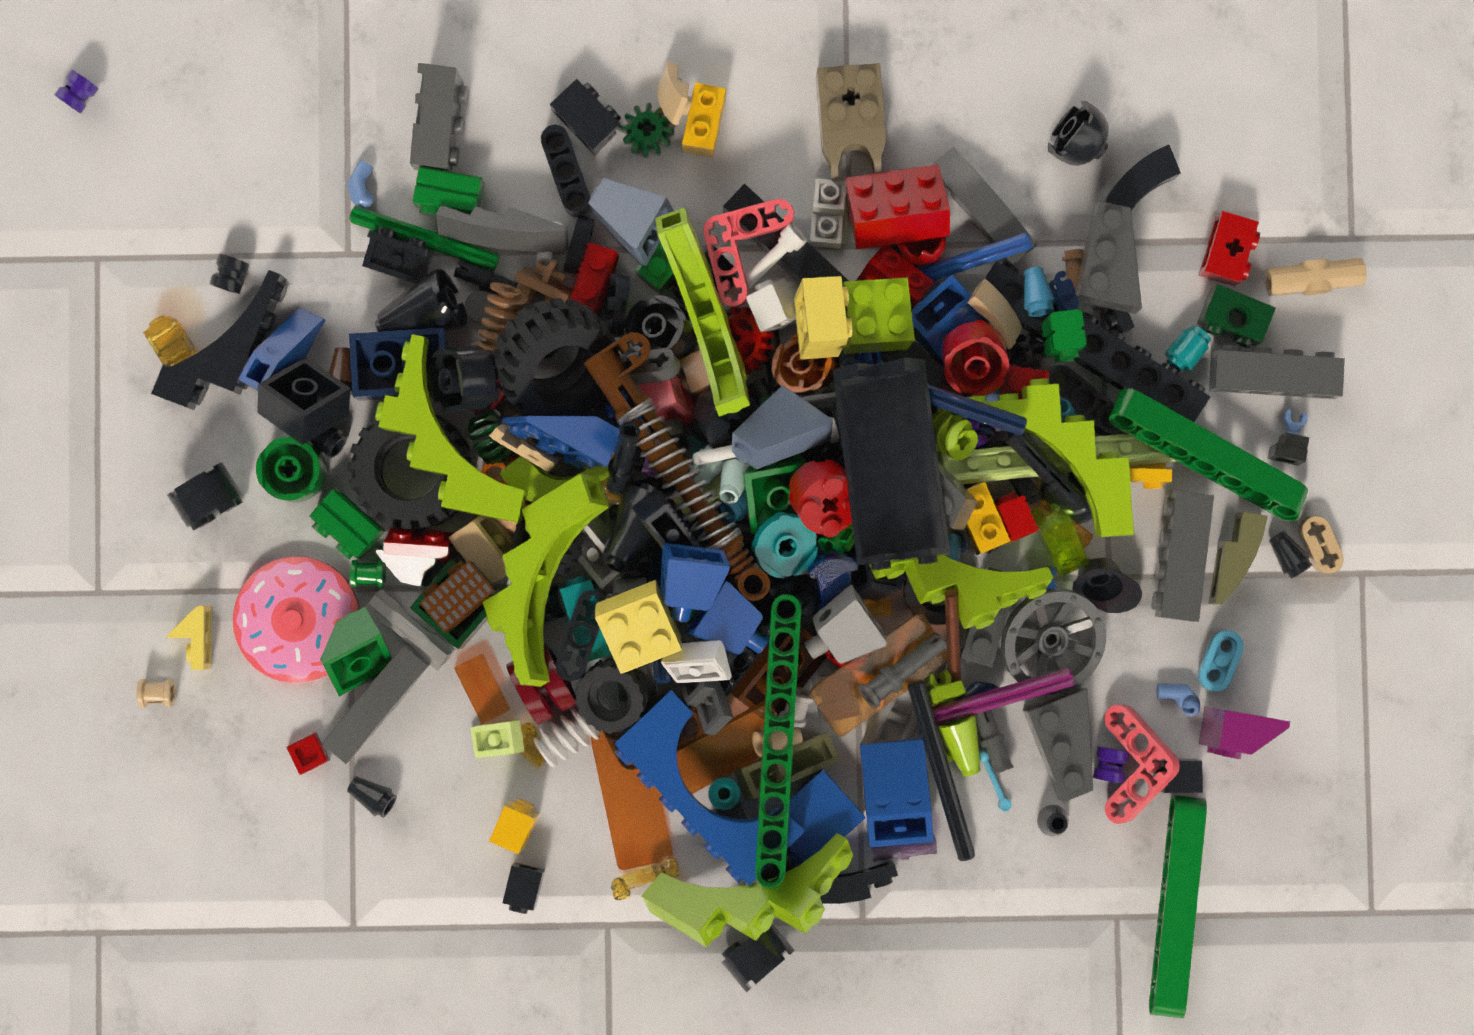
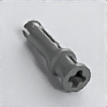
[858,632,947,709]

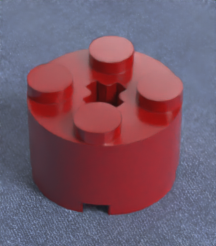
[942,320,1009,396]
[788,460,852,537]

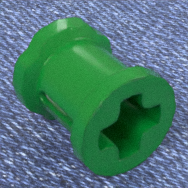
[350,560,386,588]

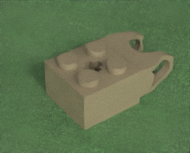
[816,63,886,180]

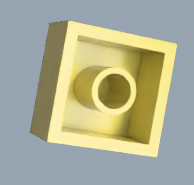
[794,276,852,359]
[595,580,682,674]

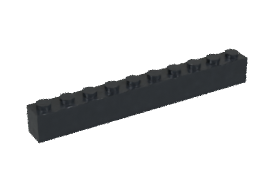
[723,183,973,416]

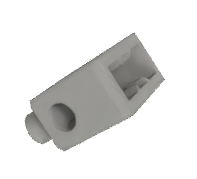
[804,585,888,663]

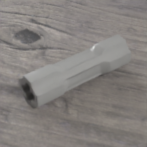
[366,588,456,670]

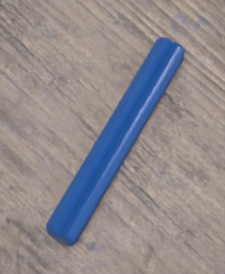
[918,233,1032,281]

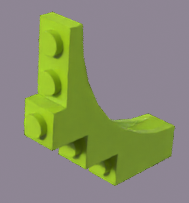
[655,207,750,416]
[376,334,528,524]
[959,379,1134,537]
[483,473,609,687]
[851,523,1053,629]
[641,833,853,948]

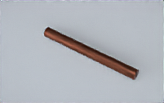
[945,589,962,683]

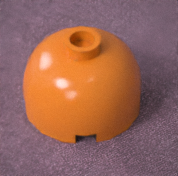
[772,334,837,393]

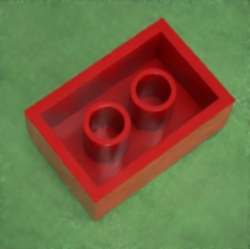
[845,164,950,249]

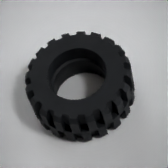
[493,298,621,416]
[348,414,474,530]

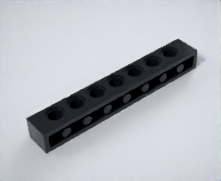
[985,261,1211,423]

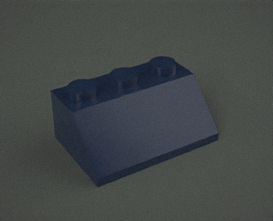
[349,327,449,401]

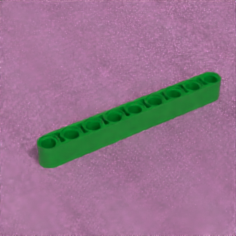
[755,594,801,888]

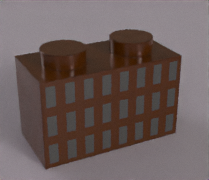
[419,560,497,633]

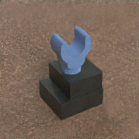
[1268,409,1310,466]

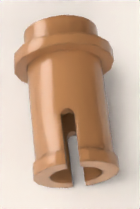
[1062,249,1083,289]

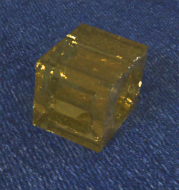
[143,315,197,367]

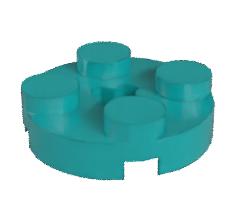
[751,512,818,578]

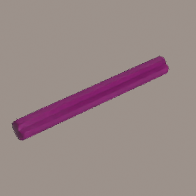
[932,668,1074,725]

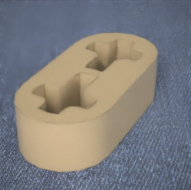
[1299,516,1344,574]

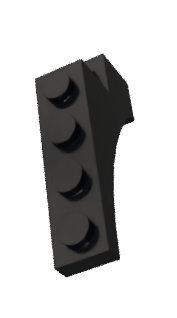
[151,270,288,410]

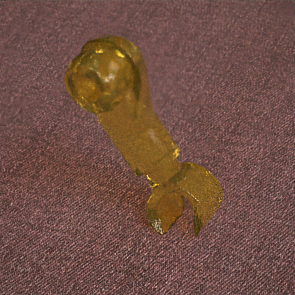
[611,856,679,900]

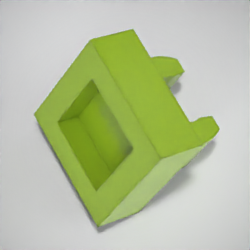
[924,670,966,707]

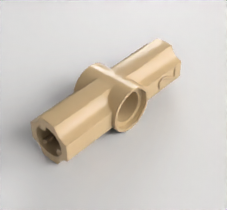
[1265,258,1367,296]

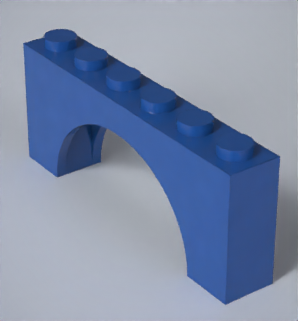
[614,688,805,886]

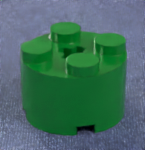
[256,437,327,502]

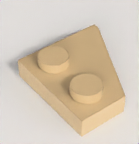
[489,413,564,472]

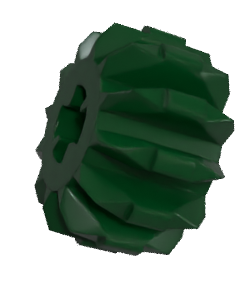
[621,103,674,158]
[468,409,515,465]

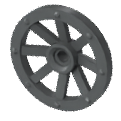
[1001,588,1106,694]

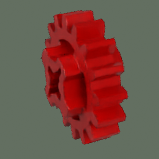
[726,306,774,375]

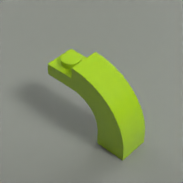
[499,454,614,502]

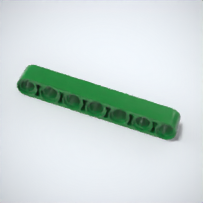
[1109,388,1308,521]
[1149,795,1207,1018]

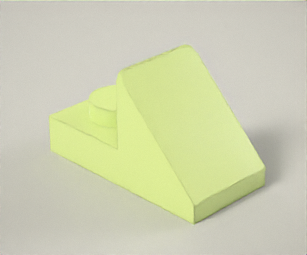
[470,719,525,758]

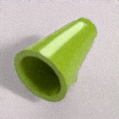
[937,714,981,776]

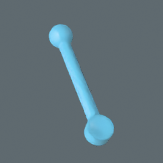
[979,749,1012,811]

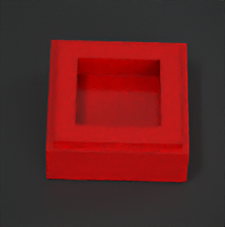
[286,732,330,775]

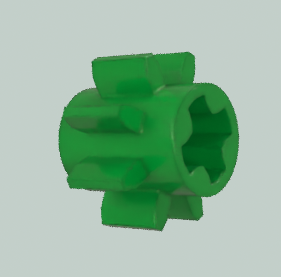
[817,524,855,556]

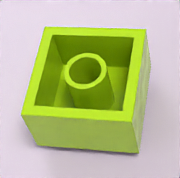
[842,278,915,354]

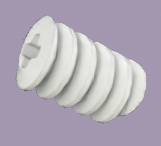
[532,708,601,767]

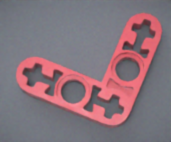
[703,199,795,307]
[1104,704,1180,824]

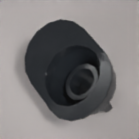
[1072,557,1142,613]

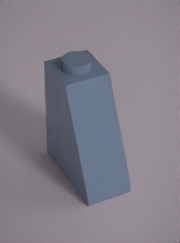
[589,178,674,266]
[732,385,833,469]

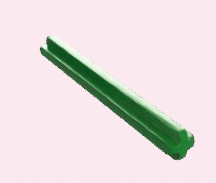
[349,206,500,270]

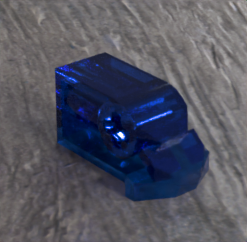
[808,551,858,611]

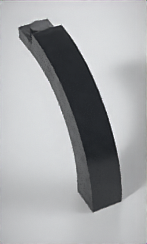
[1092,144,1181,334]
[714,802,898,904]

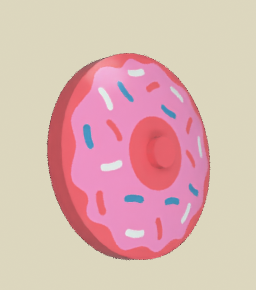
[233,556,360,683]

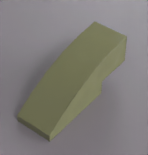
[1208,512,1268,605]
[734,732,840,800]

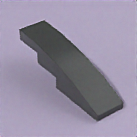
[931,147,1037,265]
[436,205,568,252]
[669,607,734,736]
[322,644,430,764]

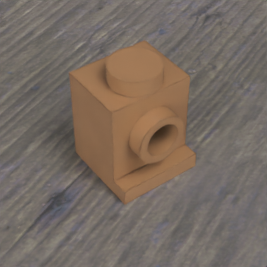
[679,350,711,399]

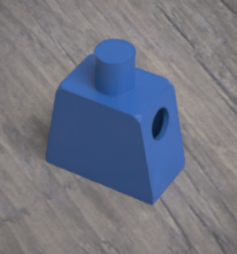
[660,543,730,622]
[685,581,769,655]

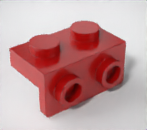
[856,245,933,310]
[384,528,454,563]

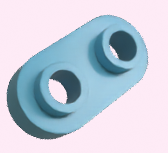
[1197,630,1244,692]

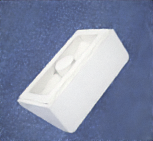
[661,640,731,683]

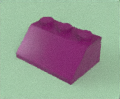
[1198,706,1290,759]

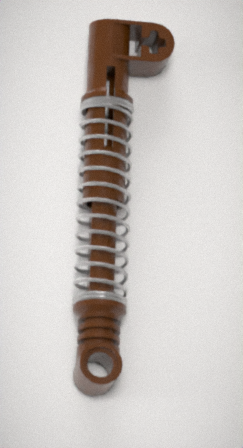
[584,332,770,600]

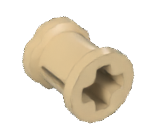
[137,679,176,708]

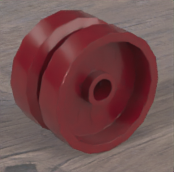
[506,643,576,725]

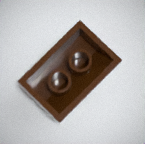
[731,626,827,719]

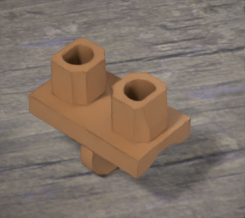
[514,259,574,304]

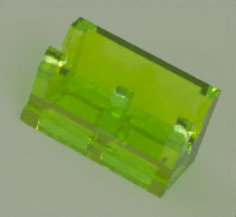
[1030,504,1089,577]

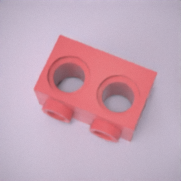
[639,376,694,426]

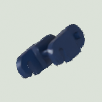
[1049,271,1079,312]

